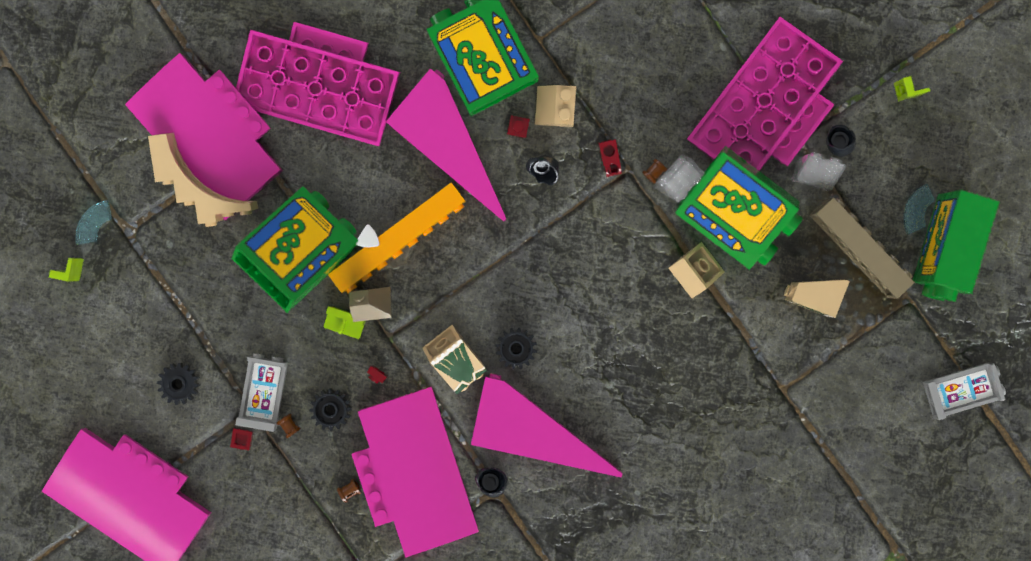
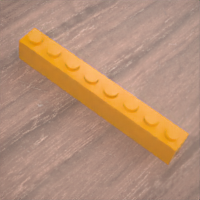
[328,182,466,294]

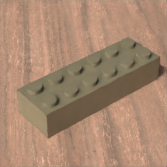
[809,198,915,299]

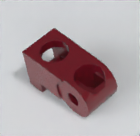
[598,139,622,177]

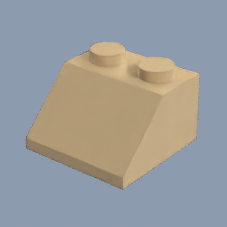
[535,85,576,127]
[669,242,725,298]

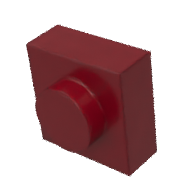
[507,115,530,139]
[367,365,388,384]
[230,428,253,451]

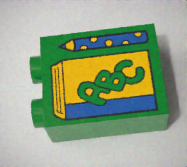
[426,0,539,117]
[675,145,803,270]
[231,187,359,313]
[913,190,1000,302]

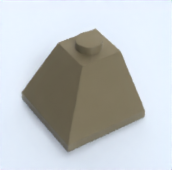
[349,287,392,322]

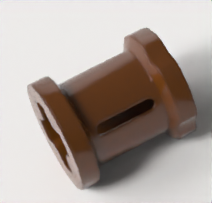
[642,159,667,184]
[276,413,301,438]
[337,478,362,503]

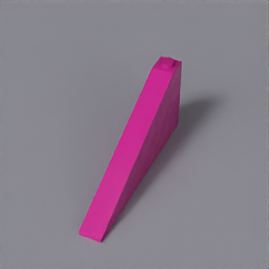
[386,69,506,222]
[471,373,622,478]

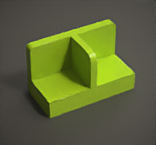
[324,306,366,339]

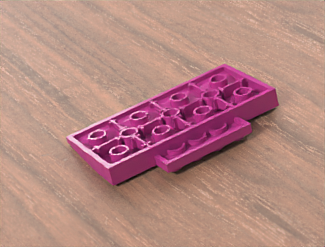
[687,17,843,171]
[236,22,401,146]
[125,53,283,220]
[352,387,479,557]
[42,428,211,561]

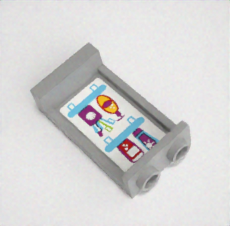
[236,353,288,432]
[923,362,1006,420]

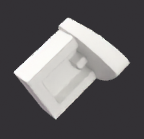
[356,225,380,248]

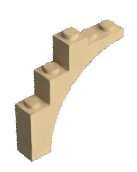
[148,133,258,227]

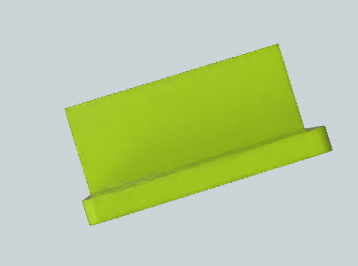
[893,76,930,101]
[49,258,84,281]

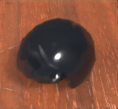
[826,125,856,157]
[526,155,559,185]
[475,467,508,498]

